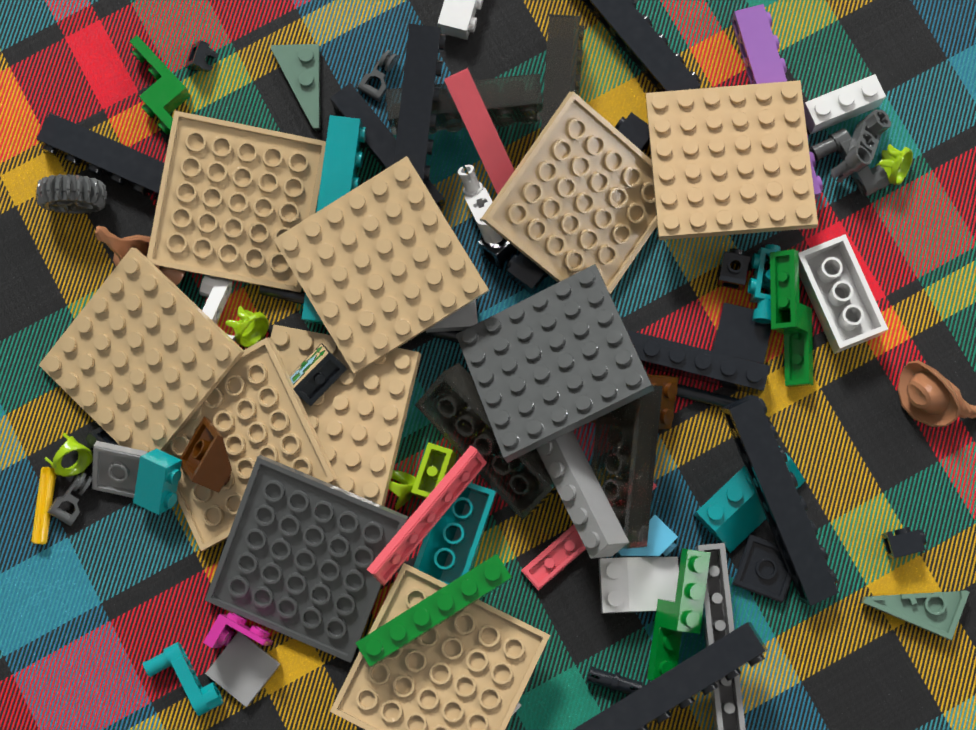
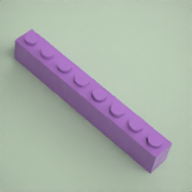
[731,4,823,200]

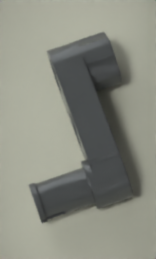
[831,109,891,183]
[810,128,890,197]

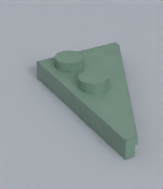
[861,590,970,640]

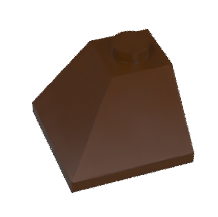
[180,416,232,493]

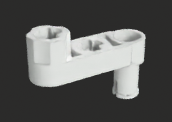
[458,165,503,244]
[199,275,235,342]

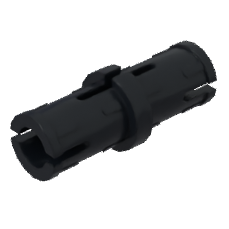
[586,666,643,695]

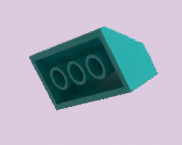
[693,445,806,553]
[414,483,497,584]

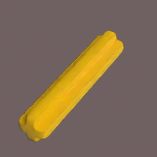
[31,467,56,545]

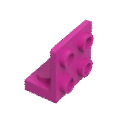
[203,612,273,648]

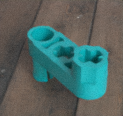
[143,642,224,716]

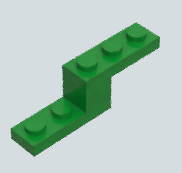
[129,35,191,136]
[770,249,813,387]
[647,548,711,681]

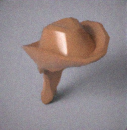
[95,226,185,285]
[897,360,976,427]

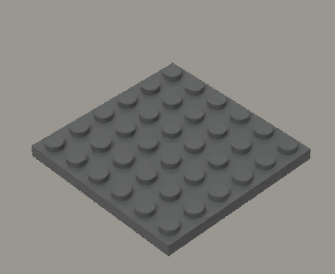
[456,264,654,463]
[205,455,408,663]

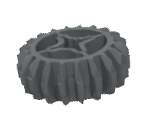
[36,174,107,214]

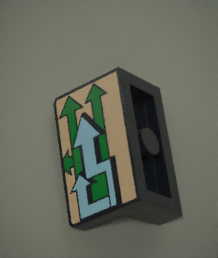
[289,343,347,406]

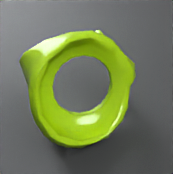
[875,144,913,185]
[225,306,269,348]
[44,433,93,477]
[389,470,416,510]

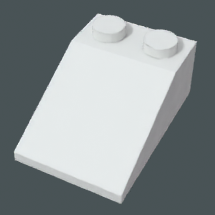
[598,557,679,614]

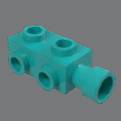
[747,244,781,324]

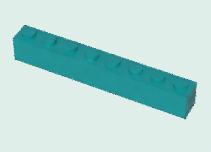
[302,115,367,324]

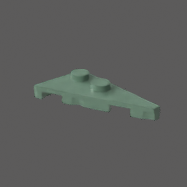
[271,44,320,131]

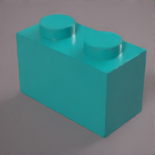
[133,448,182,515]

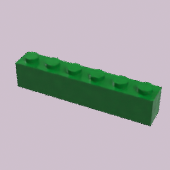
[356,554,512,667]

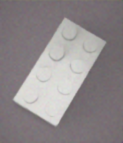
[799,234,888,354]

